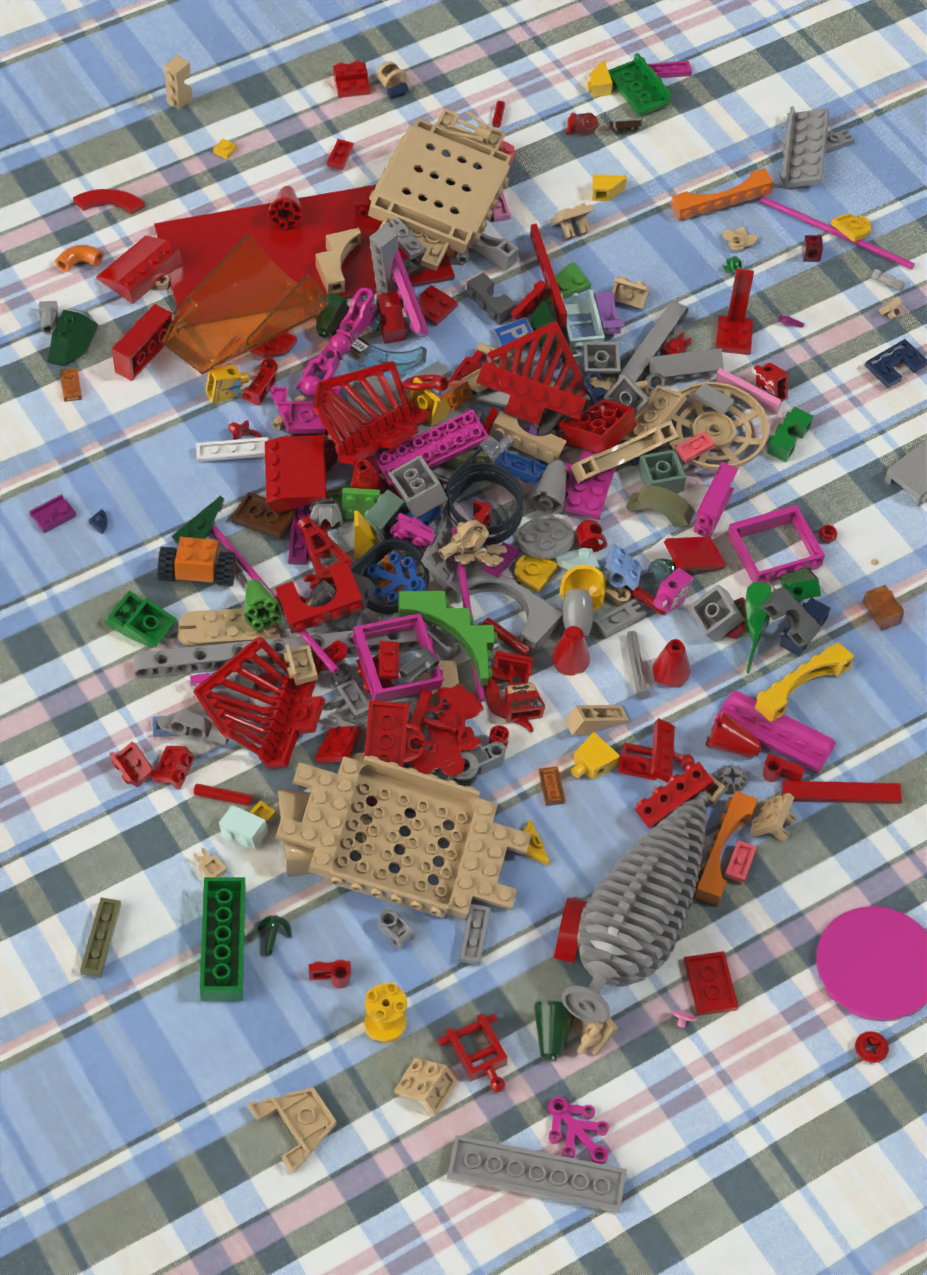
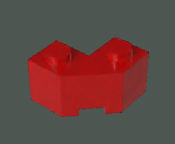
[376,291,408,344]

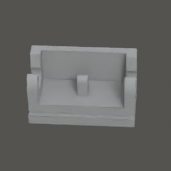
[427,623,461,661]

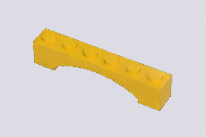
[755,642,855,723]

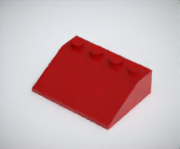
[96,235,182,304]
[265,436,327,514]

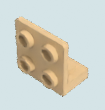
[394,1058,458,1115]

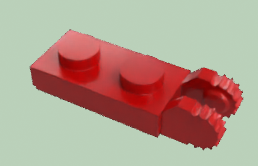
[511,280,548,322]

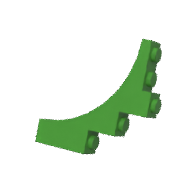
[398,591,497,686]

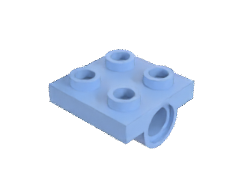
[605,543,642,590]

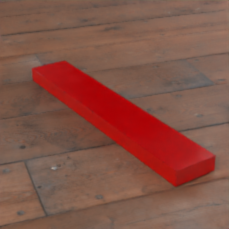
[781,781,902,804]

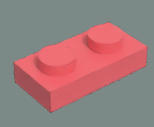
[675,431,715,463]
[725,840,757,883]

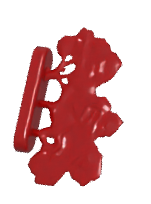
[410,684,484,777]

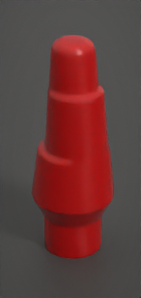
[566,113,577,135]

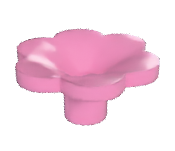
[671,1010,697,1028]

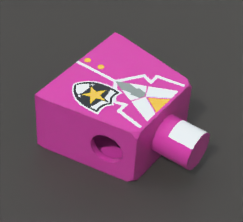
[653,567,694,613]

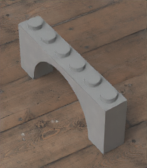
[444,561,563,653]

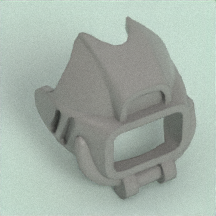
[310,498,343,527]

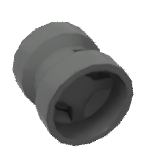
[332,663,351,687]

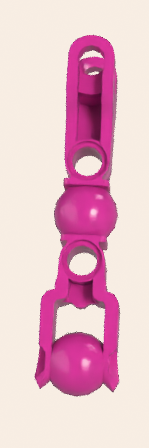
[296,288,378,398]

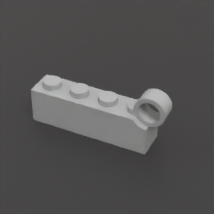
[645,348,724,392]

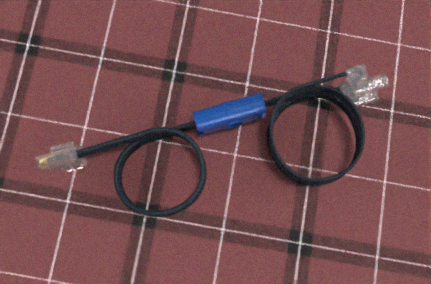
[305,434,523,614]

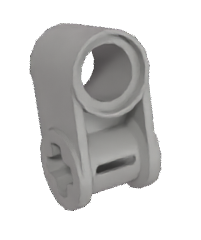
[378,909,416,950]

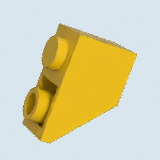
[592,174,627,201]

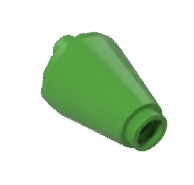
[244,579,282,631]

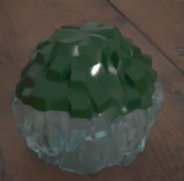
[647,558,677,587]

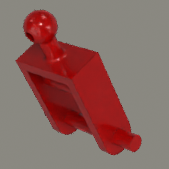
[437,1013,508,1093]

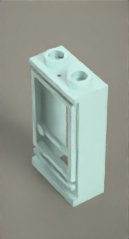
[561,290,605,352]

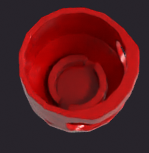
[576,520,607,552]

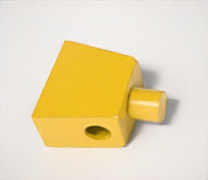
[571,732,620,780]

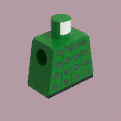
[773,568,821,601]

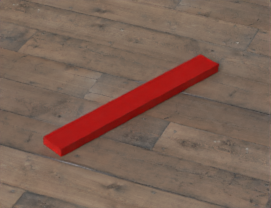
[530,223,567,327]

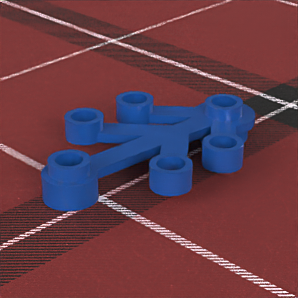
[367,552,426,604]

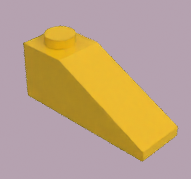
[354,511,381,559]

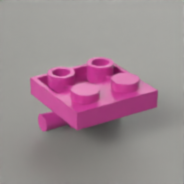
[390,513,435,549]

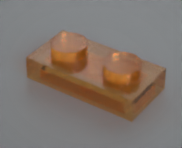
[60,368,82,402]

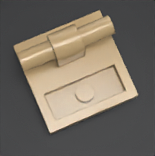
[572,1017,618,1056]

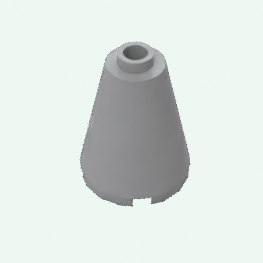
[528,460,567,513]

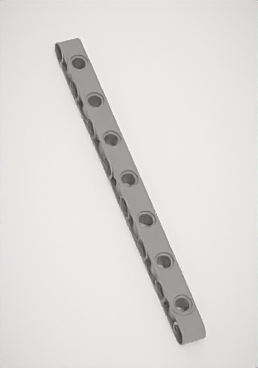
[133,629,421,678]

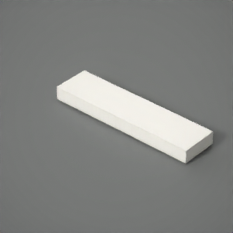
[196,437,270,462]

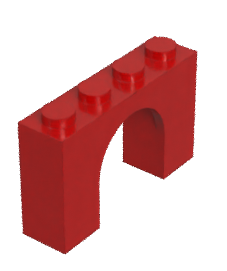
[275,562,365,634]

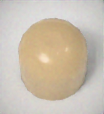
[377,61,406,89]

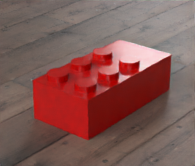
[112,304,174,381]

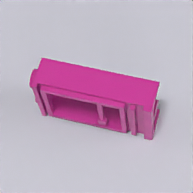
[693,462,738,537]

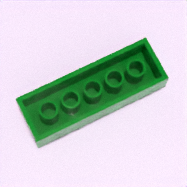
[200,877,246,1001]

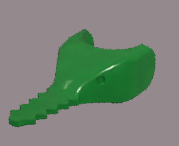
[744,582,771,674]

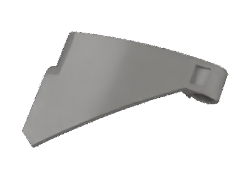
[157,662,260,746]

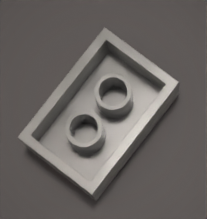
[388,455,448,518]

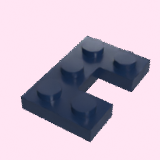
[865,339,927,388]

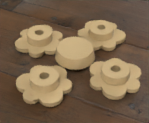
[454,544,507,567]

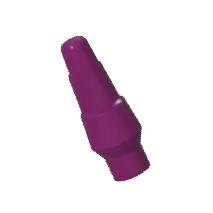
[778,315,804,328]

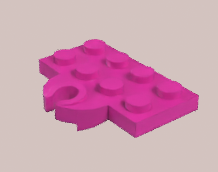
[564,450,616,520]

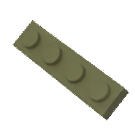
[80,897,121,978]

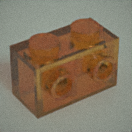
[862,585,904,631]

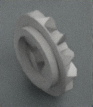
[716,763,748,793]

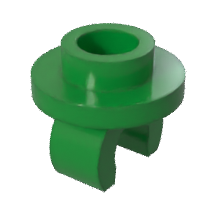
[723,256,742,274]

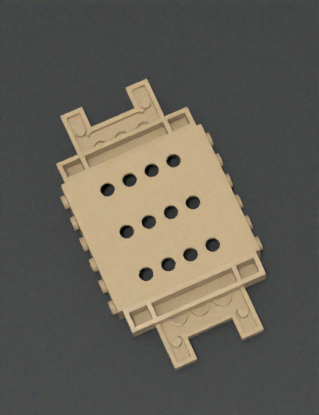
[368,108,512,271]
[275,756,531,920]

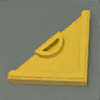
[516,819,550,866]

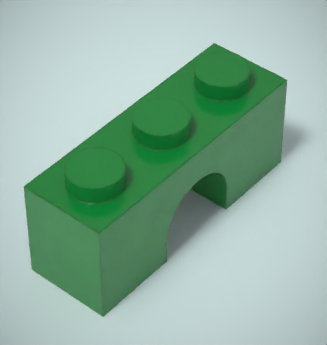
[767,406,813,462]

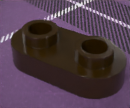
[609,120,642,132]

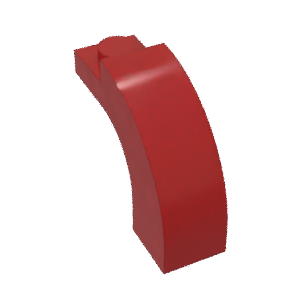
[553,897,587,963]

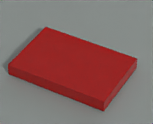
[663,536,726,571]
[683,951,738,1016]

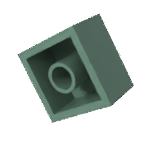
[638,449,686,492]
[364,489,409,541]

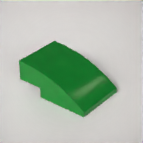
[105,590,177,648]

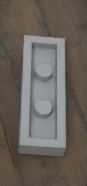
[459,904,491,966]

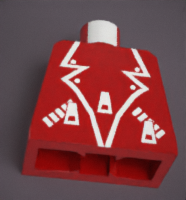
[752,363,789,402]

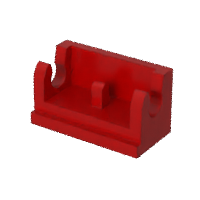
[242,366,277,406]
[490,650,533,683]

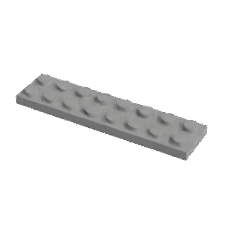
[447,1135,627,1213]

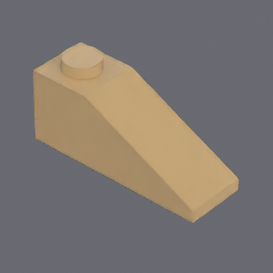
[564,705,629,735]

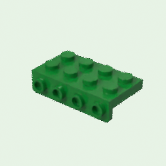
[608,53,672,117]

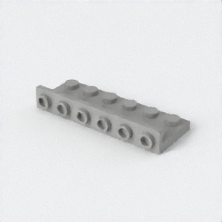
[781,106,829,188]

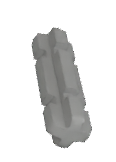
[872,269,905,291]

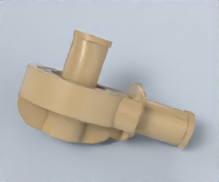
[438,520,489,560]

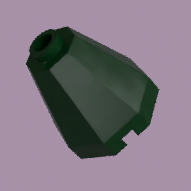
[316,293,350,338]

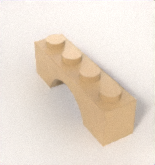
[489,411,566,463]

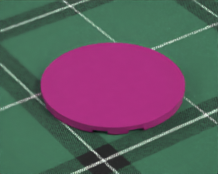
[816,906,927,1021]

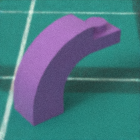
[594,291,624,335]

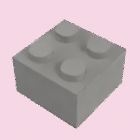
[689,584,745,642]

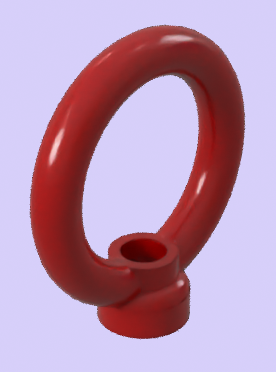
[402,374,449,391]

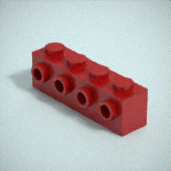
[635,762,715,830]

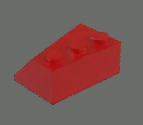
[558,399,637,453]

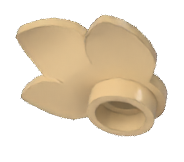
[723,226,757,251]
[582,373,617,391]

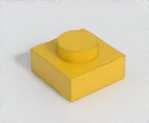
[213,138,237,160]
[249,800,276,824]

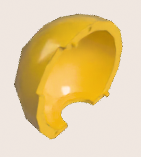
[560,565,605,612]

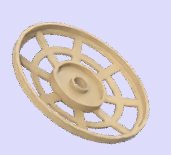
[667,382,769,470]

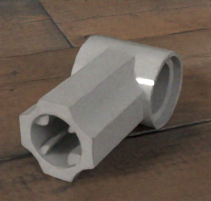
[39,301,58,334]

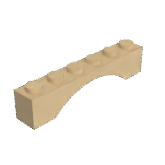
[570,420,679,484]

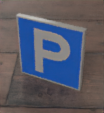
[493,317,533,346]

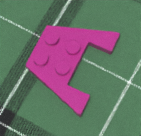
[271,386,341,434]

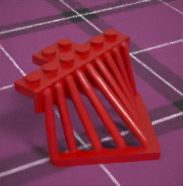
[476,321,587,425]
[313,361,432,465]
[193,637,326,769]

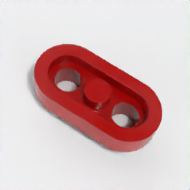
[314,641,348,672]

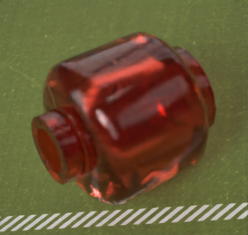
[573,112,598,135]

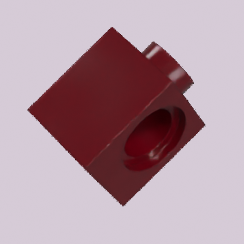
[802,235,823,262]

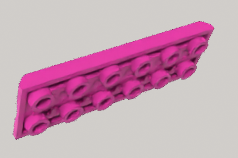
[391,249,429,337]
[373,409,489,486]
[714,691,836,774]

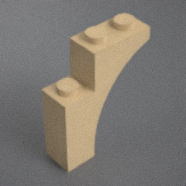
[315,228,361,294]

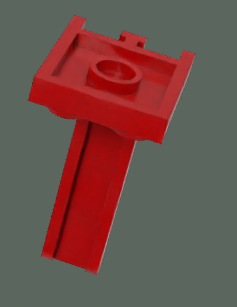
[716,269,754,355]

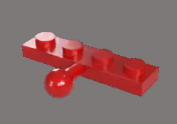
[651,718,695,783]

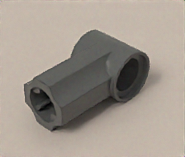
[399,647,439,683]

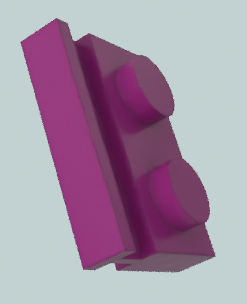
[29,494,76,533]

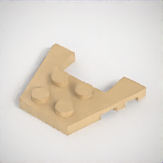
[247,1087,337,1174]

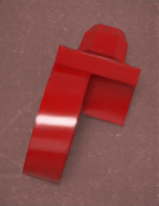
[228,420,262,440]

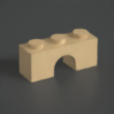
[164,55,192,110]

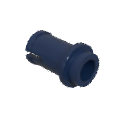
[387,82,409,99]

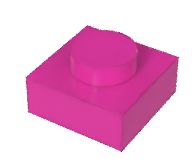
[190,673,210,688]

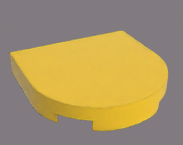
[831,213,871,242]
[514,555,559,594]

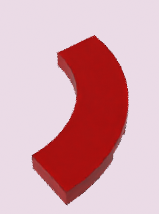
[73,189,145,214]

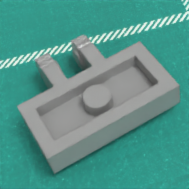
[328,679,369,720]

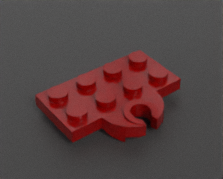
[364,700,425,767]

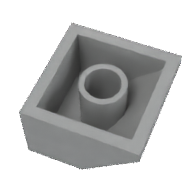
[582,342,621,373]

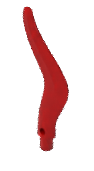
[485,679,534,732]

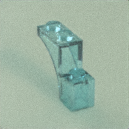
[358,344,427,378]

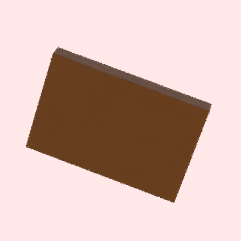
[230,492,298,539]

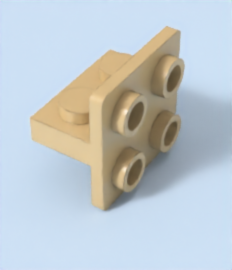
[612,276,651,309]

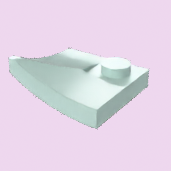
[555,548,600,571]

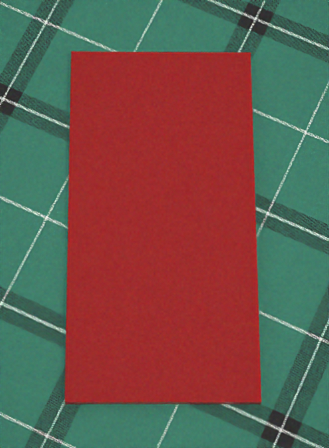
[154,184,455,329]

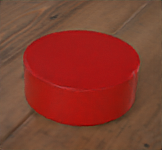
[256,673,275,693]

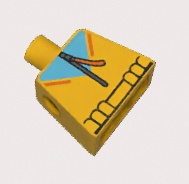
[205,365,249,404]

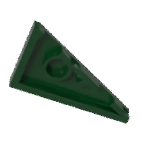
[171,495,224,545]

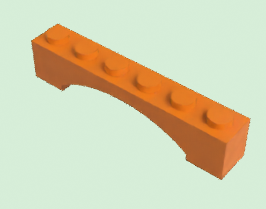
[671,168,773,221]
[695,791,758,907]

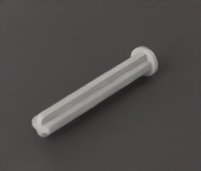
[626,631,650,700]

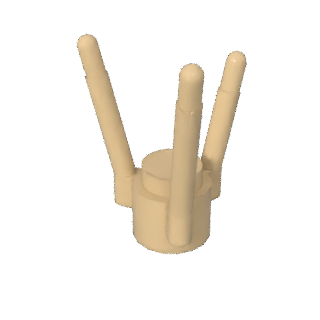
[449,111,492,142]

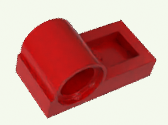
[763,753,805,782]
[308,960,351,989]

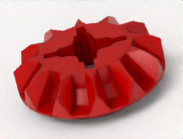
[854,1031,889,1064]

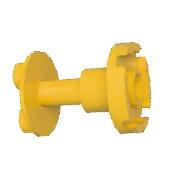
[364,982,407,1044]

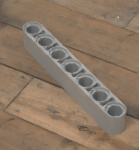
[618,300,689,383]

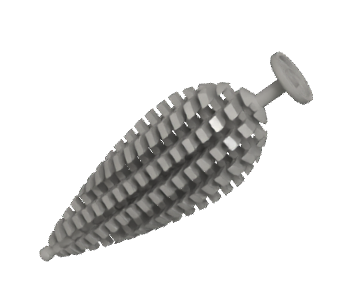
[561,792,709,1024]

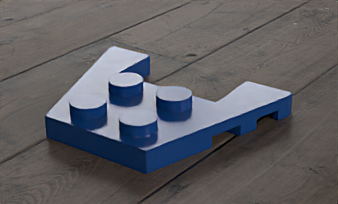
[486,437,549,484]

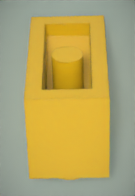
[587,60,613,98]

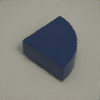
[88,509,108,534]

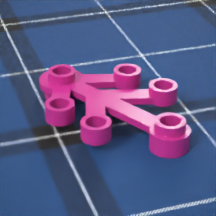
[548,1097,609,1164]

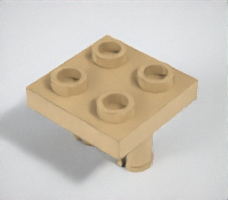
[550,203,593,239]
[749,793,796,842]

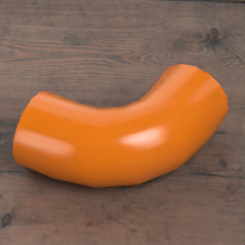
[55,245,104,272]

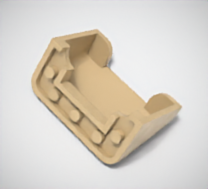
[277,789,314,876]

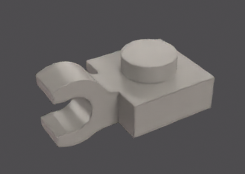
[327,713,365,730]

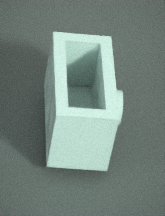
[219,805,269,849]

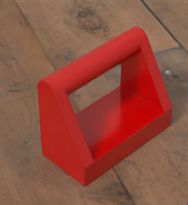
[617,742,657,781]

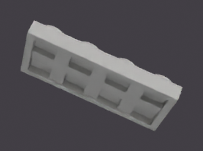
[421,515,457,588]

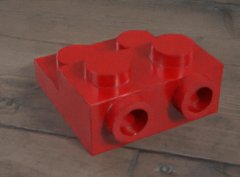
[333,60,371,98]

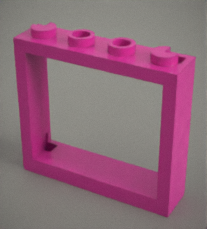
[727,504,825,584]
[352,613,444,701]

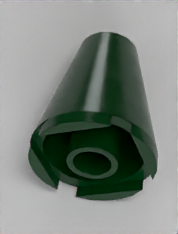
[534,1001,575,1062]

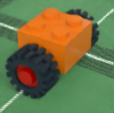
[157,537,236,587]

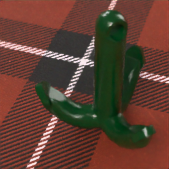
[257,915,292,956]

